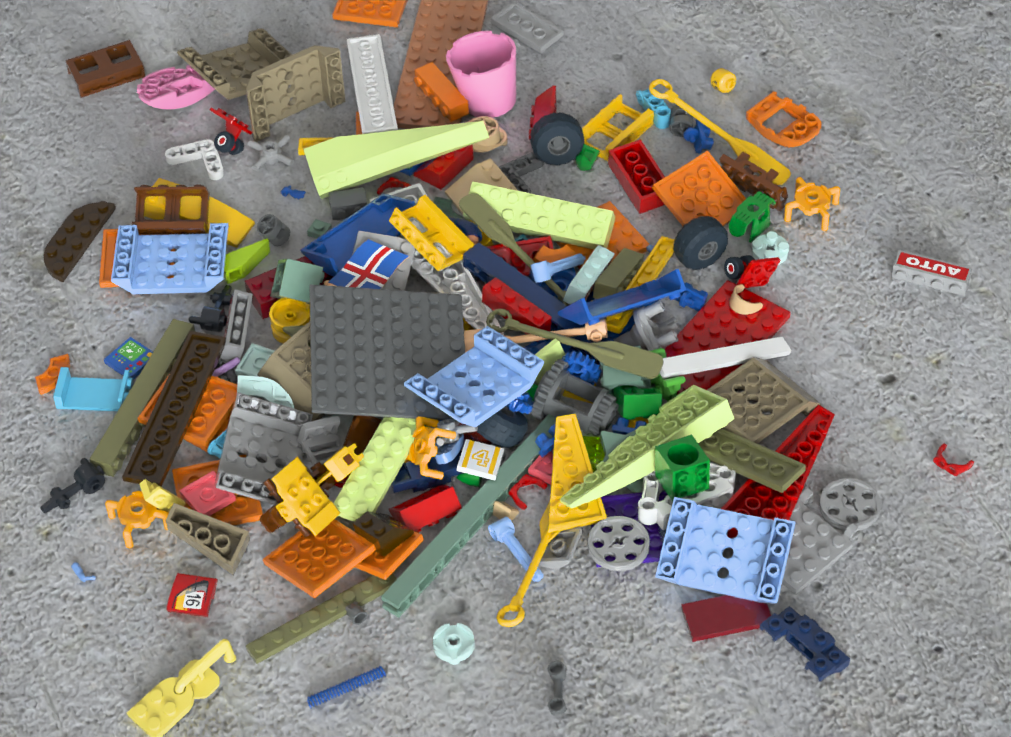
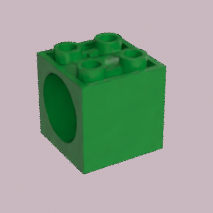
[655,434,710,501]

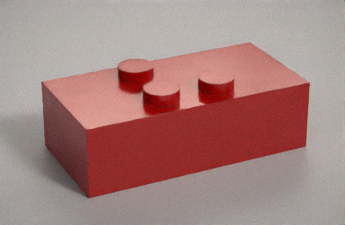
[608,139,665,214]

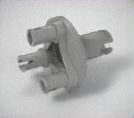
[613,300,679,351]

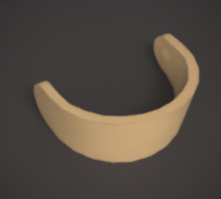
[729,284,763,314]

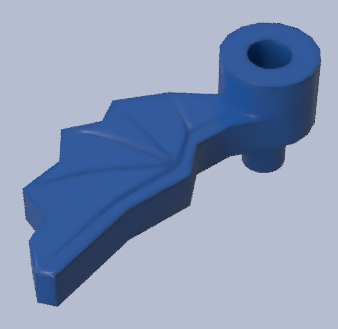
[280,185,306,199]

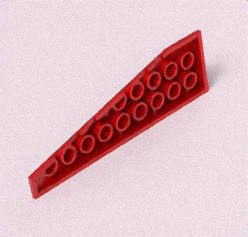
[721,405,835,539]

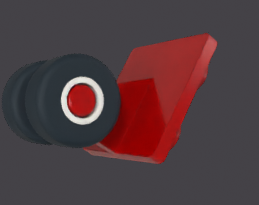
[210,107,252,155]
[724,255,781,288]

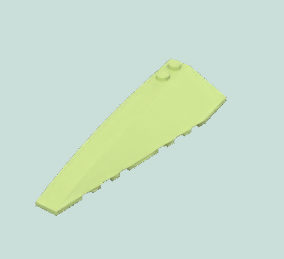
[304,121,489,199]
[559,385,734,508]

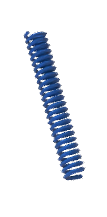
[307,666,386,708]

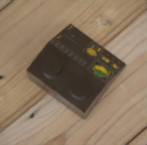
[352,511,414,557]

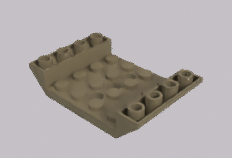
[177,28,292,100]
[246,45,346,142]
[257,321,325,421]
[707,357,821,444]

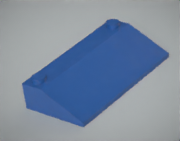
[300,193,416,276]
[558,269,686,326]

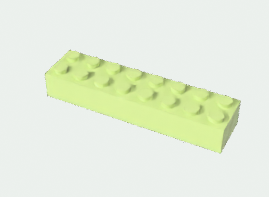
[463,181,616,249]

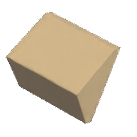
[493,501,519,521]

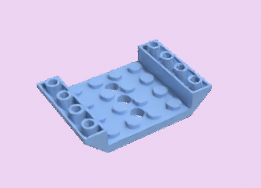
[111,223,229,294]
[404,326,544,427]
[655,497,796,604]

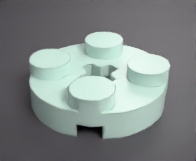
[752,231,789,264]
[433,623,475,665]

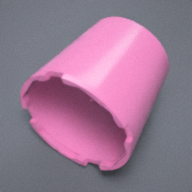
[446,31,516,118]

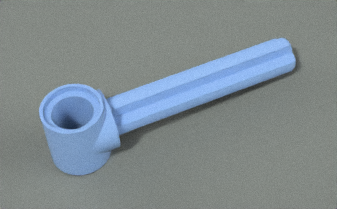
[530,253,585,283]
[488,516,544,582]

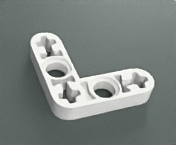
[165,139,224,180]

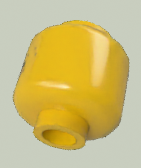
[711,68,736,93]

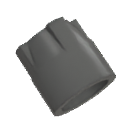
[345,601,367,625]

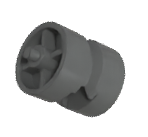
[670,105,693,137]
[257,214,290,247]

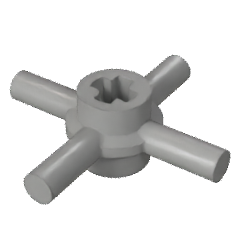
[248,135,294,171]
[436,419,478,446]

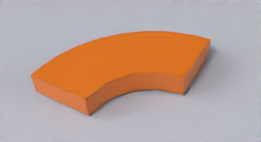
[533,245,577,263]
[35,354,70,395]

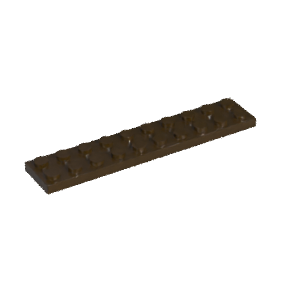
[122,331,226,487]

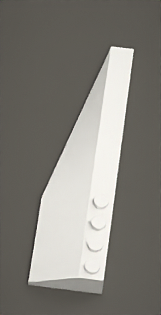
[369,183,504,335]

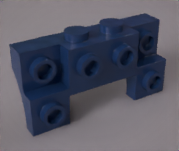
[391,450,463,493]
[760,606,850,682]

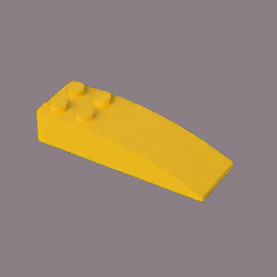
[144,178,255,248]

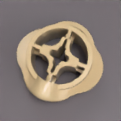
[465,116,508,153]

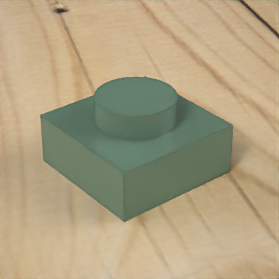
[307,219,332,239]

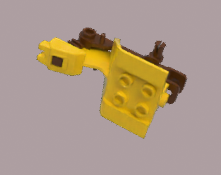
[260,443,364,538]

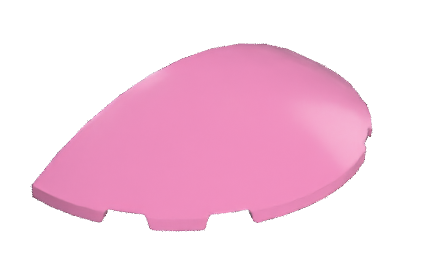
[137,65,215,109]

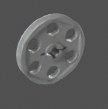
[820,478,881,531]
[588,516,650,571]

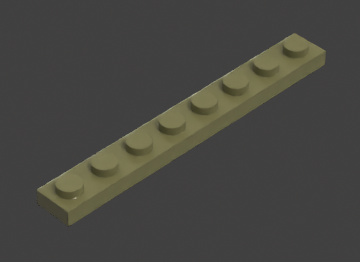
[245,573,397,664]

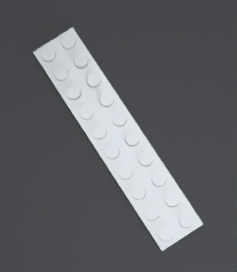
[347,34,398,134]

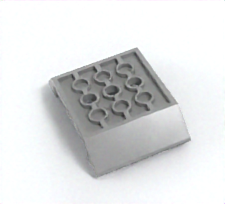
[215,392,313,504]

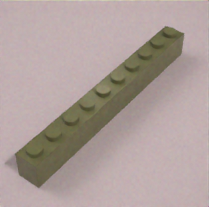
[89,319,195,477]

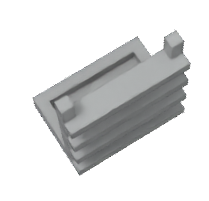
[297,416,343,465]

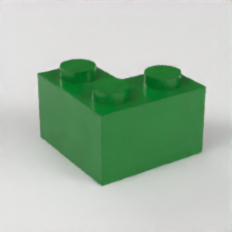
[613,385,662,420]

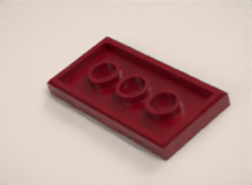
[681,595,771,642]

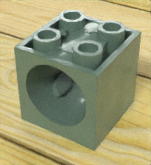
[270,259,324,305]
[600,346,651,396]

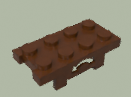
[719,152,788,212]
[342,415,382,477]

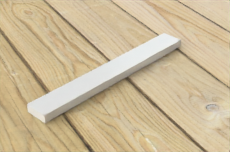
[660,337,792,379]

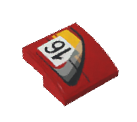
[166,573,218,617]

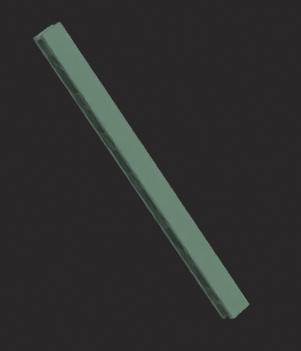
[381,414,556,618]

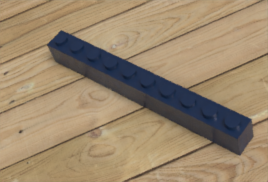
[463,243,614,367]

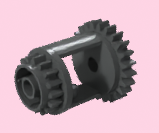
[531,359,619,436]

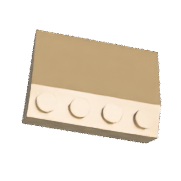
[445,158,518,215]

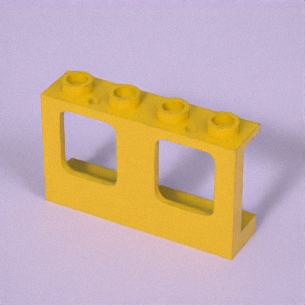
[582,94,654,161]
[389,194,475,271]

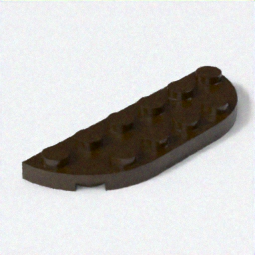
[43,201,116,282]

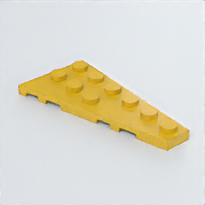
[548,414,607,533]

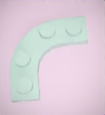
[237,375,294,409]

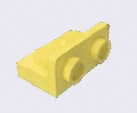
[140,479,186,512]

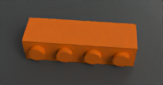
[414,62,469,122]

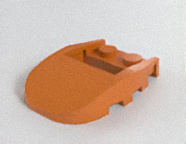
[746,91,821,147]

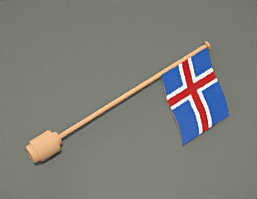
[324,239,465,331]

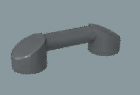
[548,660,567,715]

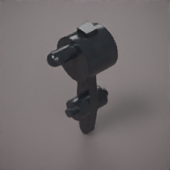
[188,285,232,332]
[40,458,105,513]

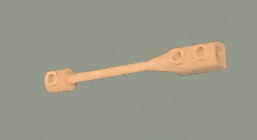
[464,318,608,353]

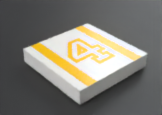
[457,439,504,480]

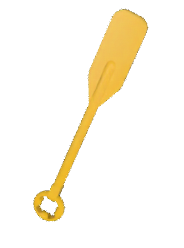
[649,79,791,185]
[496,501,562,627]

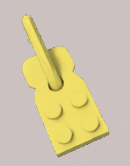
[127,639,236,737]

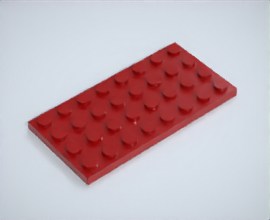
[665,280,791,395]

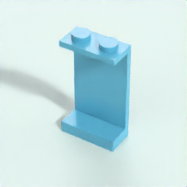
[53,367,134,411]

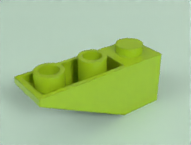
[224,238,270,284]

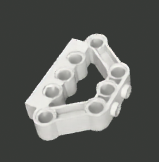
[638,463,735,530]

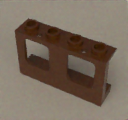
[65,40,145,98]
[132,184,210,234]

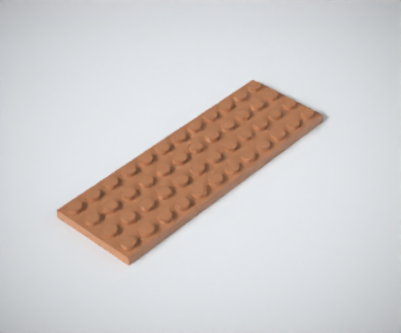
[394,0,489,129]

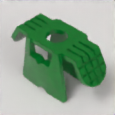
[729,191,776,243]

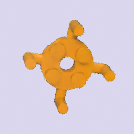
[784,177,840,231]
[404,416,456,479]
[105,490,169,548]

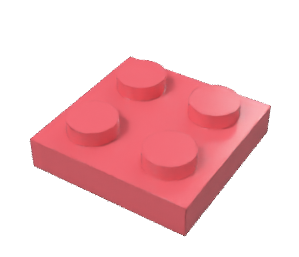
[180,471,236,516]

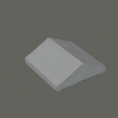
[539,528,582,570]

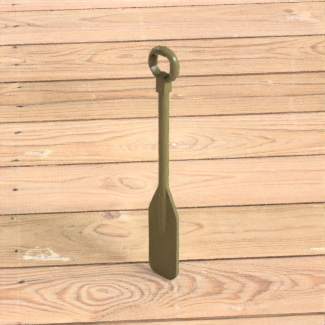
[459,193,570,306]
[486,309,664,379]

